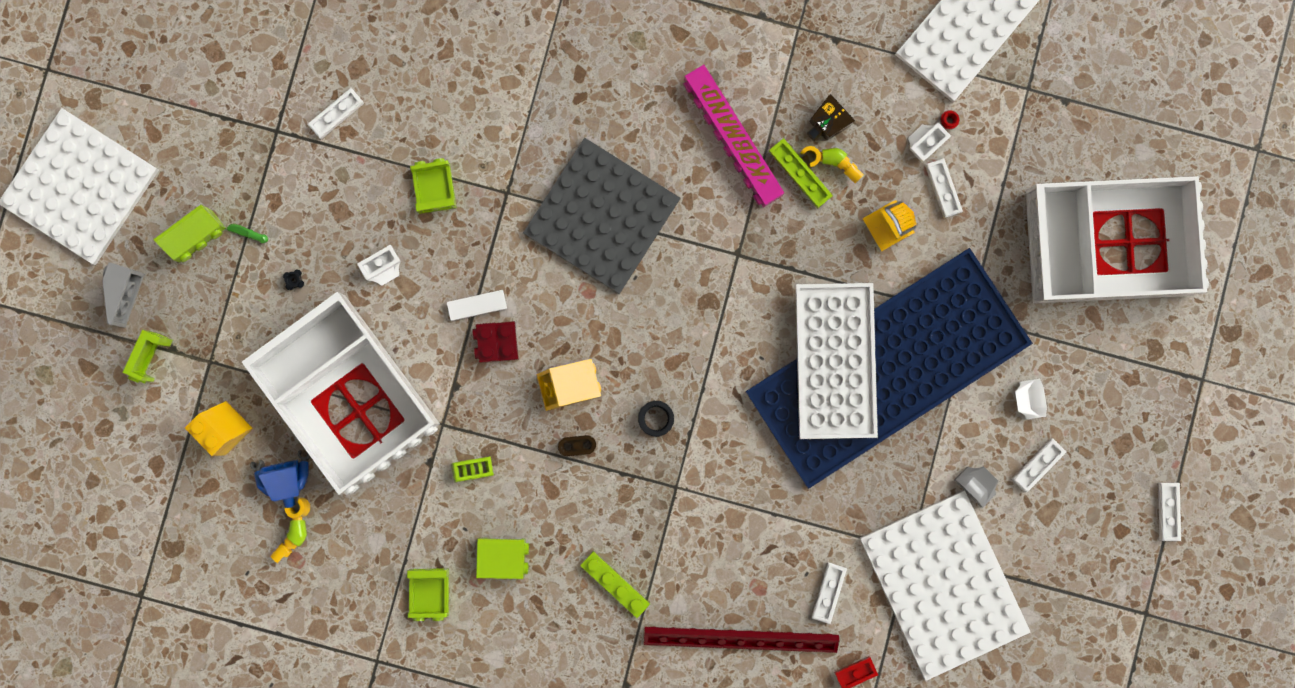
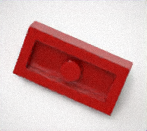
[834,656,878,688]

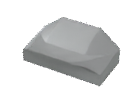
[954,466,999,508]

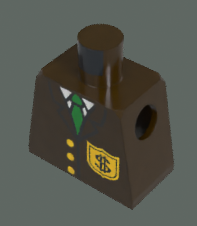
[807,94,855,141]

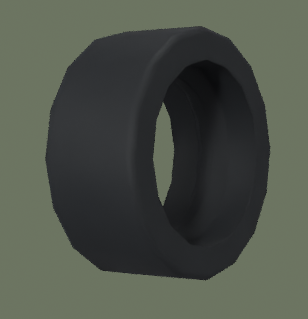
[638,400,674,437]

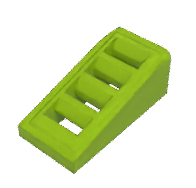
[451,456,494,483]

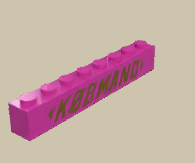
[683,65,784,208]

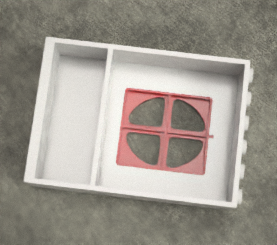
[1026,176,1209,304]
[242,292,440,495]

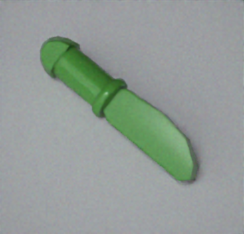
[227,224,268,243]

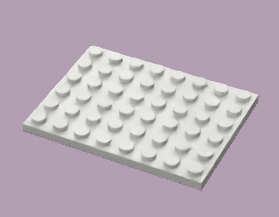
[859,490,1030,681]

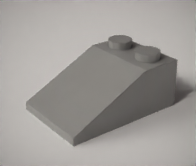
[102,262,145,328]

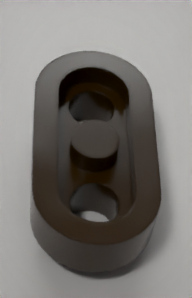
[558,435,596,457]

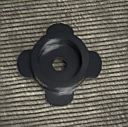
[283,269,304,291]

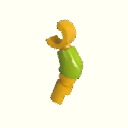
[800,146,864,183]
[270,498,310,563]

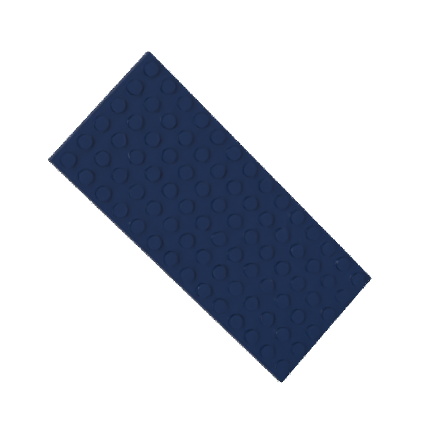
[745,248,1033,489]

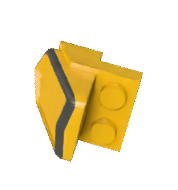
[863,200,917,252]

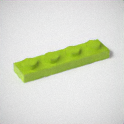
[768,138,833,209]
[580,551,650,618]

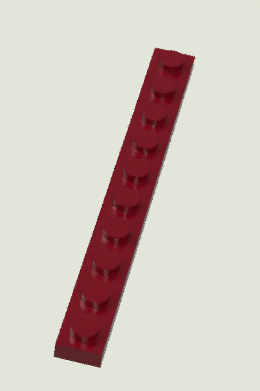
[644,626,840,653]

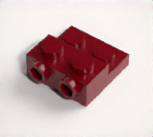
[473,321,519,363]

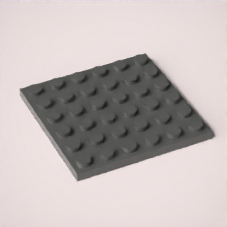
[523,137,681,294]

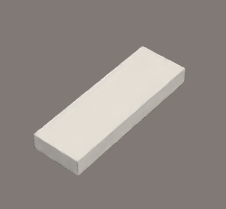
[308,88,364,139]
[925,158,963,218]
[447,290,507,321]
[1012,438,1066,493]
[1158,483,1181,541]
[811,562,847,624]

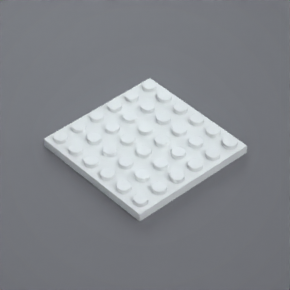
[0,108,159,265]

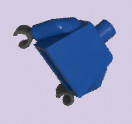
[250,450,310,508]

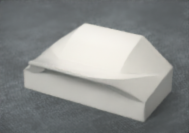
[908,123,951,163]
[357,245,401,286]
[1015,379,1047,419]

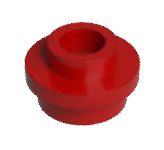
[940,110,960,130]

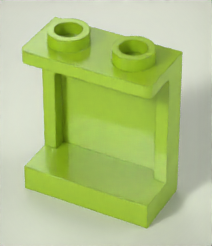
[410,158,457,214]
[122,330,173,384]
[476,537,529,579]
[407,568,449,621]

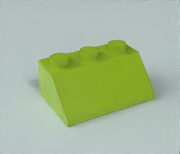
[153,204,226,263]

